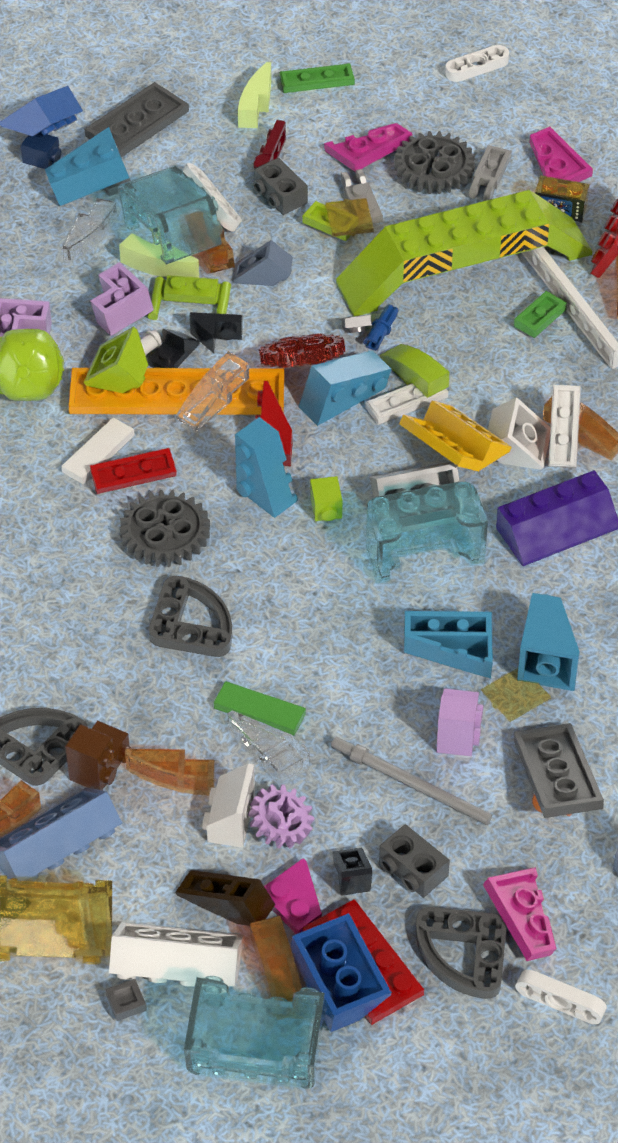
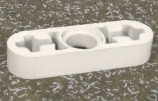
[445,45,509,82]
[515,970,607,1024]

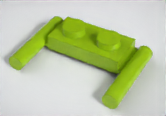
[148,275,231,320]

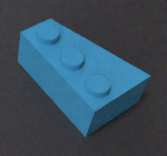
[45,127,129,206]
[298,350,392,426]
[235,417,298,518]
[404,611,493,679]

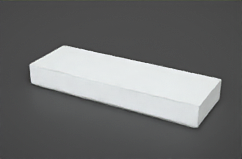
[365,383,448,425]
[548,385,581,468]
[61,418,135,484]

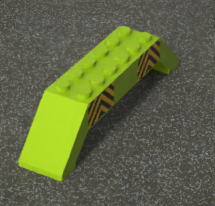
[336,190,593,316]

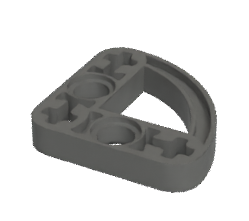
[149,576,232,657]
[0,708,88,786]
[416,907,507,999]

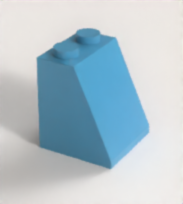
[517,593,580,691]

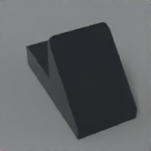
[190,312,243,353]
[148,328,200,368]
[332,847,372,896]

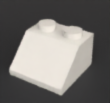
[488,397,551,470]
[202,764,255,848]

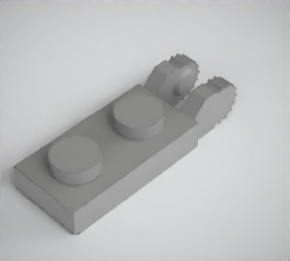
[469,145,512,201]
[341,169,383,227]

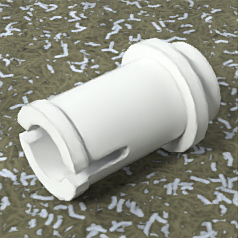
[141,329,163,355]

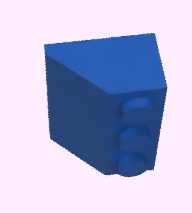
[0,86,83,136]
[289,913,391,1032]

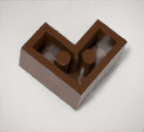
[65,720,131,791]

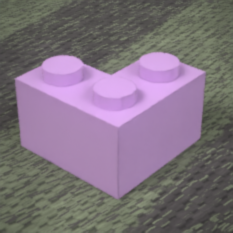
[90,262,154,336]
[0,298,52,336]
[437,689,484,756]

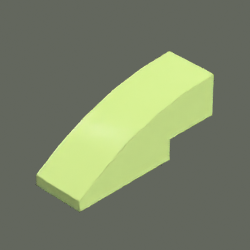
[238,62,272,128]
[119,233,199,278]

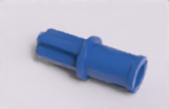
[363,304,399,351]

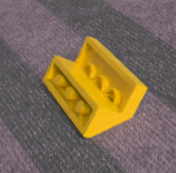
[399,400,512,472]

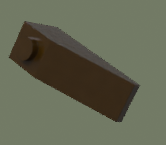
[175,870,276,928]

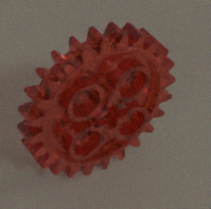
[259,333,346,368]

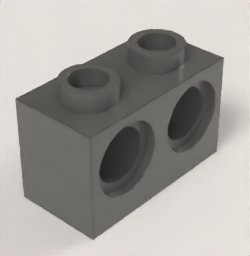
[253,158,308,215]
[379,824,450,898]

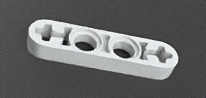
[180,163,242,232]

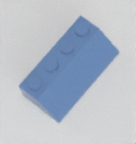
[0,788,123,885]

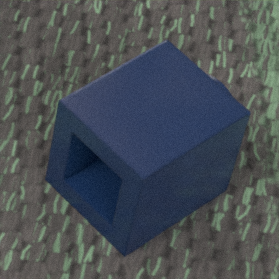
[21,133,62,169]

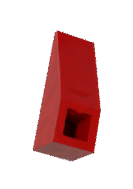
[255,381,293,466]

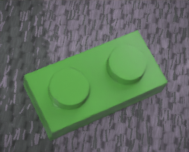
[514,291,567,338]

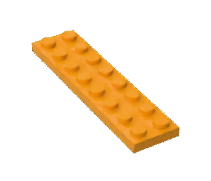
[69,368,284,415]

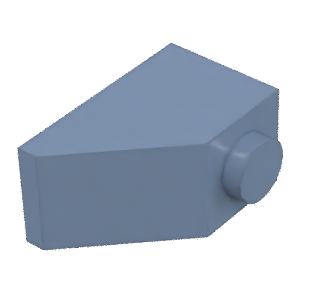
[233,240,293,286]

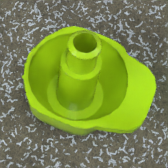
[0,329,64,401]

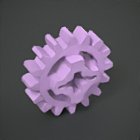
[248,784,314,849]

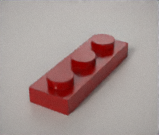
[90,448,177,494]

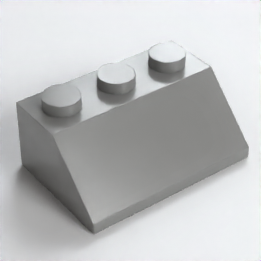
[370,462,466,533]

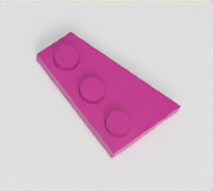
[324,123,412,172]
[529,126,593,194]
[483,867,557,961]

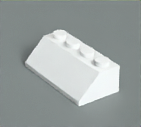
[109,922,244,990]

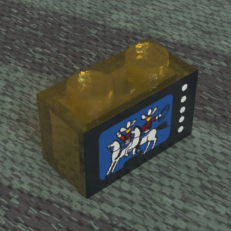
[535,175,590,223]

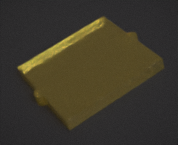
[325,198,374,237]
[481,668,551,722]

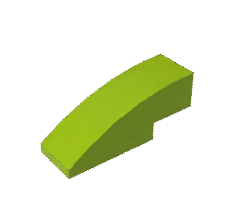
[380,344,450,398]

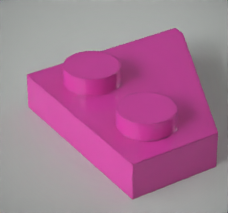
[264,858,322,934]

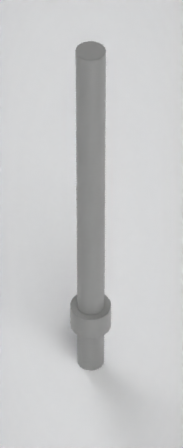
[331,736,492,825]

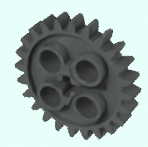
[394,131,475,194]
[120,490,210,567]

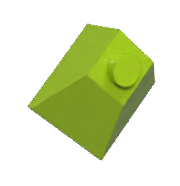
[83,326,148,393]

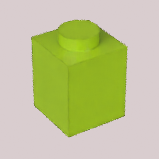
[310,476,343,521]

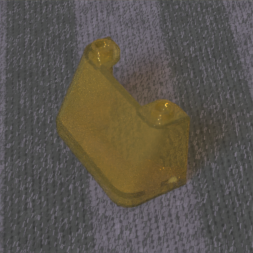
[0,875,112,965]

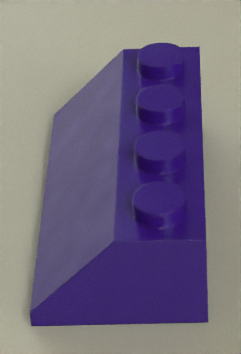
[496,470,618,566]

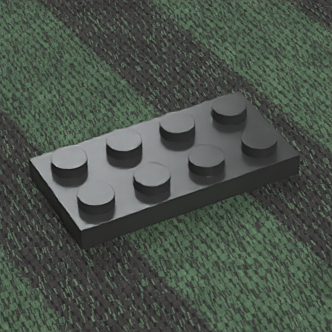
[84,82,189,158]
[514,723,604,818]

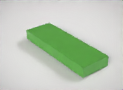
[280,63,355,93]
[214,681,306,736]

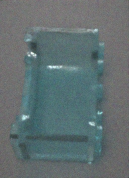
[118,165,223,265]
[366,481,488,584]
[184,976,325,1089]

